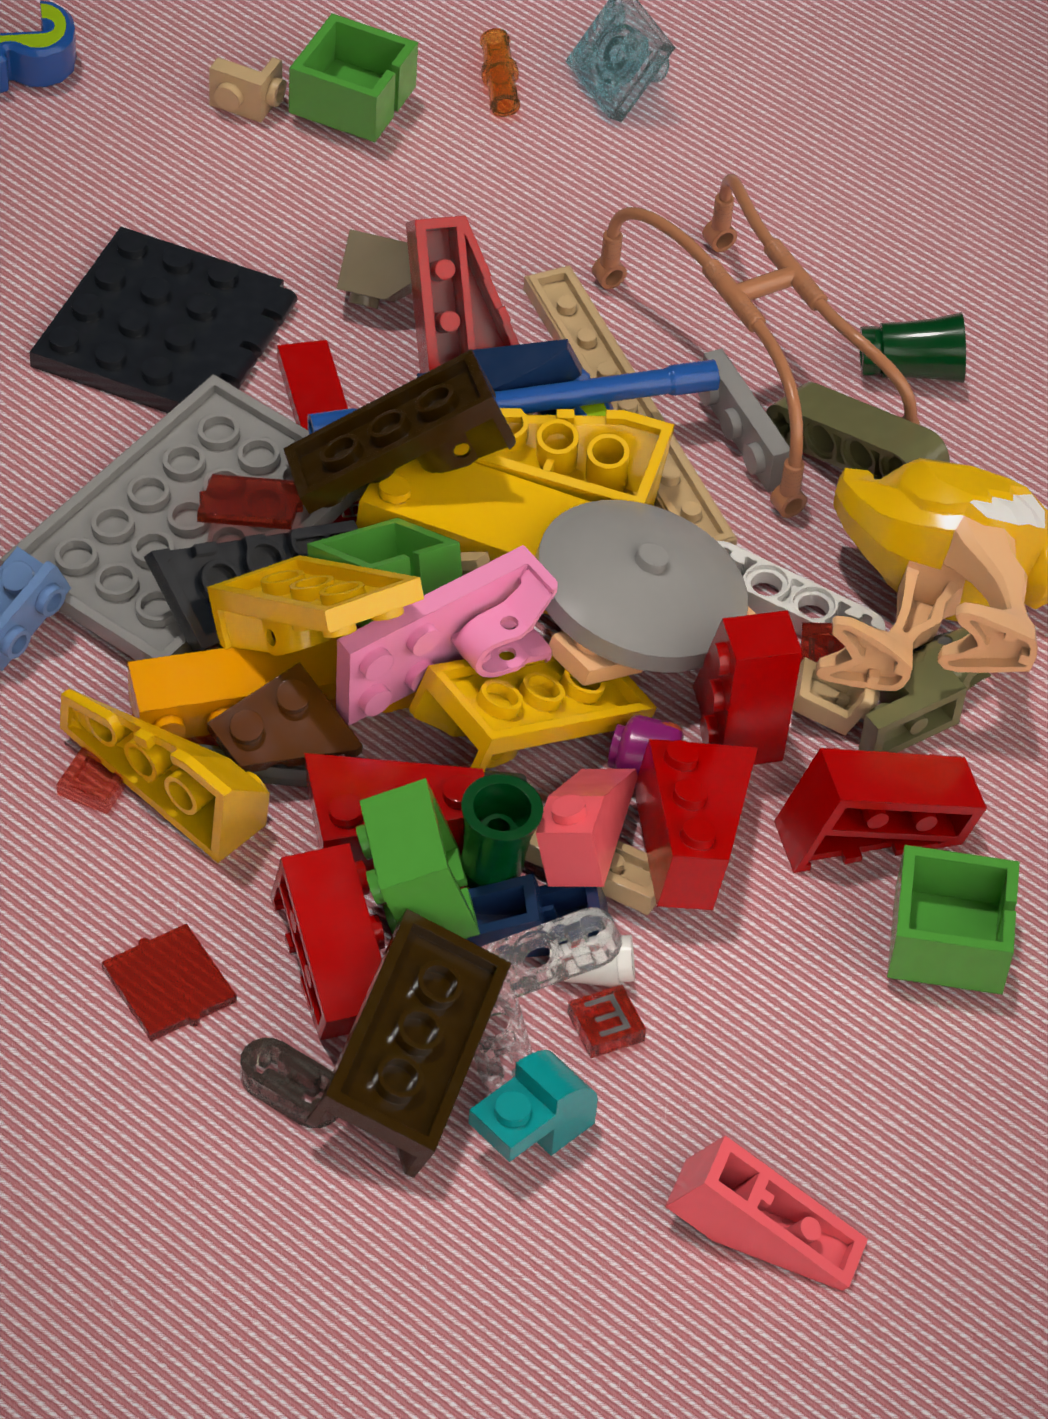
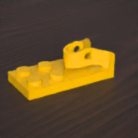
[207,555,424,656]
[409,651,657,772]

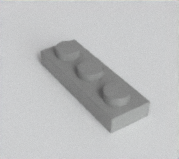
[698,348,790,492]

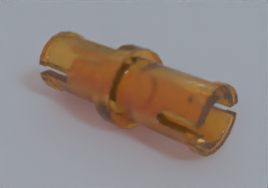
[480,28,520,117]

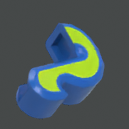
[0,1,76,93]

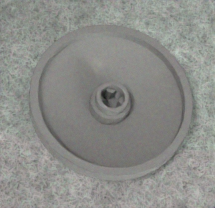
[535,500,748,673]

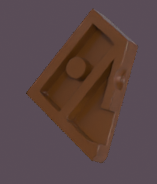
[207,662,363,772]

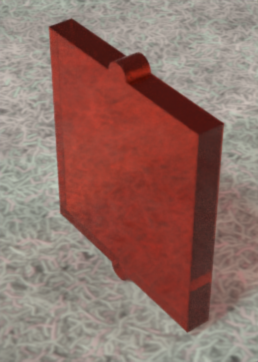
[197,474,304,530]
[101,923,237,1041]

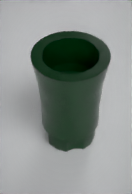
[859,312,966,383]
[461,774,543,889]

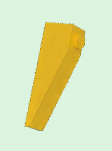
[454,408,675,506]
[60,688,270,863]

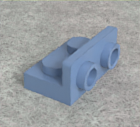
[0,546,71,671]

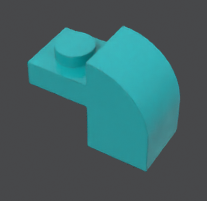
[468,1050,598,1162]

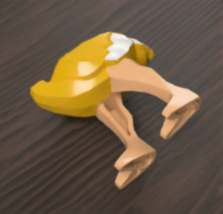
[816,458,1048,691]

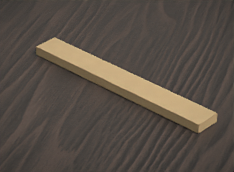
[523,265,737,545]

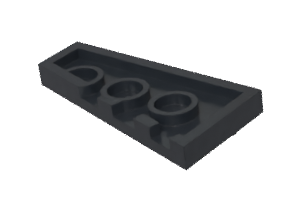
[144,520,358,652]

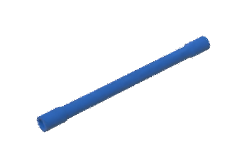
[307,359,720,434]

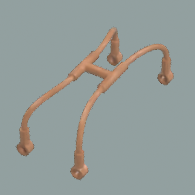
[591,174,920,518]

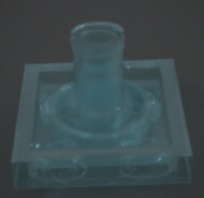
[565,0,676,122]

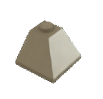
[337,229,412,309]

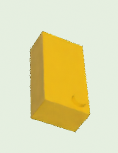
[356,458,590,615]

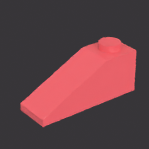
[536,769,638,887]
[665,1135,868,1291]

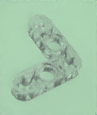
[474,907,622,1094]

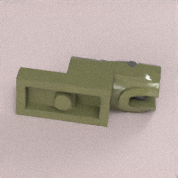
[858,627,992,753]

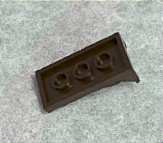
[283,349,516,514]
[305,909,512,1178]

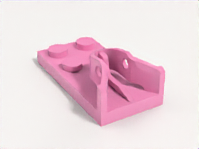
[336,545,558,726]

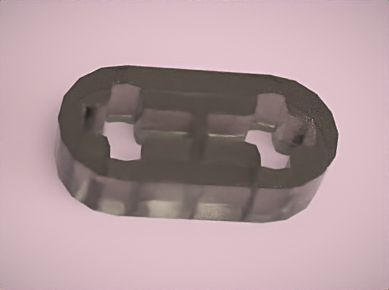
[240,1038,338,1128]

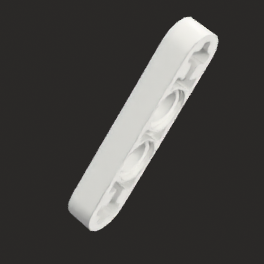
[717,541,886,652]

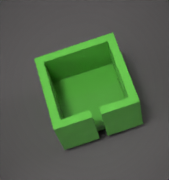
[289,13,418,142]
[307,518,462,627]
[356,778,480,939]
[887,845,1020,995]

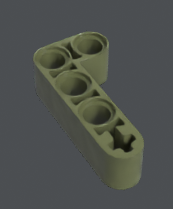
[766,382,950,480]

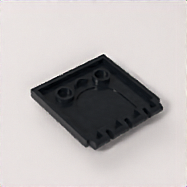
[30,227,298,413]

